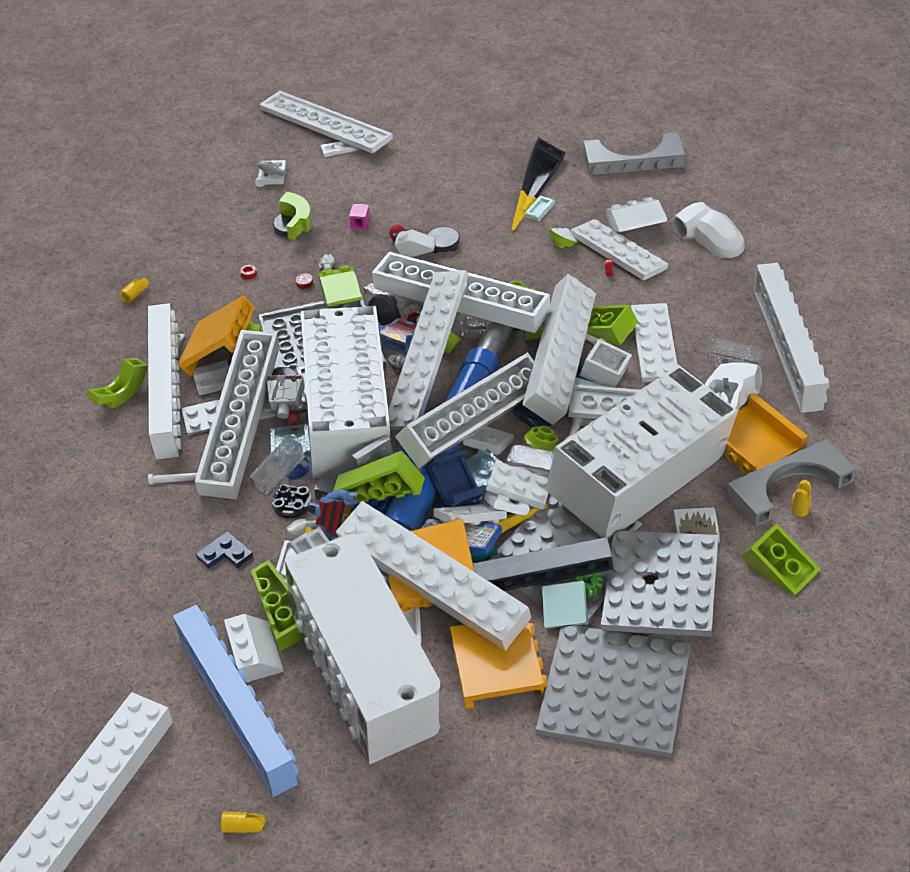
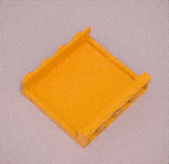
[178,295,256,377]
[723,393,808,475]
[388,519,475,612]
[450,622,548,709]

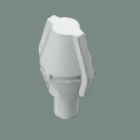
[319,254,335,269]
[285,519,318,539]

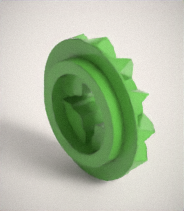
[570,573,603,597]

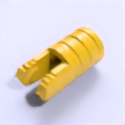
[119,278,149,303]
[791,480,811,517]
[221,811,267,834]

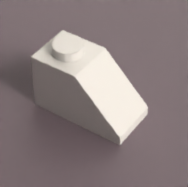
[395,230,436,257]

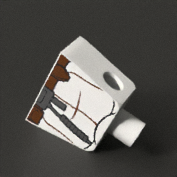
[267,375,305,419]

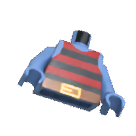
[378,318,417,356]
[307,489,358,541]

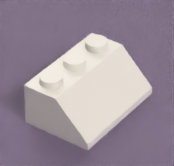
[606,197,667,232]
[224,614,284,683]

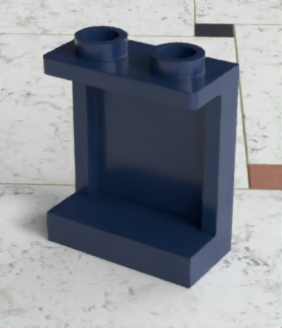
[427,449,488,507]

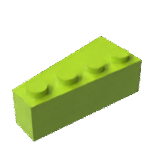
[333,451,425,502]
[251,560,305,652]

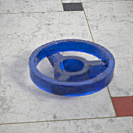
[284,457,310,480]

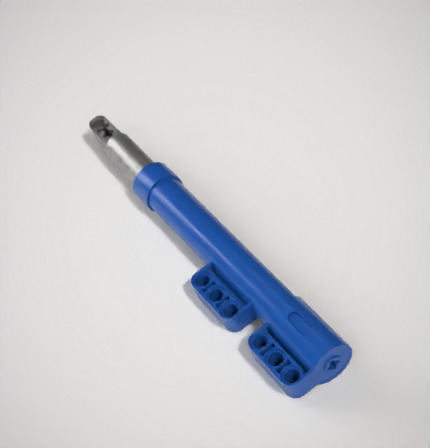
[369,321,513,531]

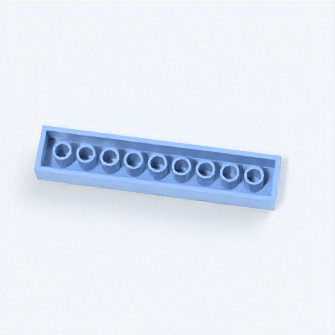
[173,605,299,797]

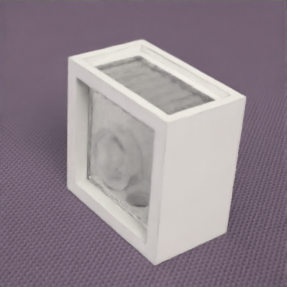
[580,339,632,388]

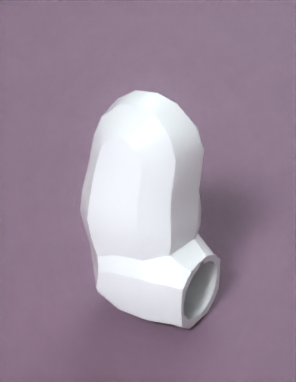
[672,202,745,258]
[705,363,762,410]

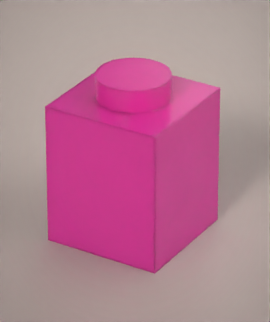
[349,204,371,229]

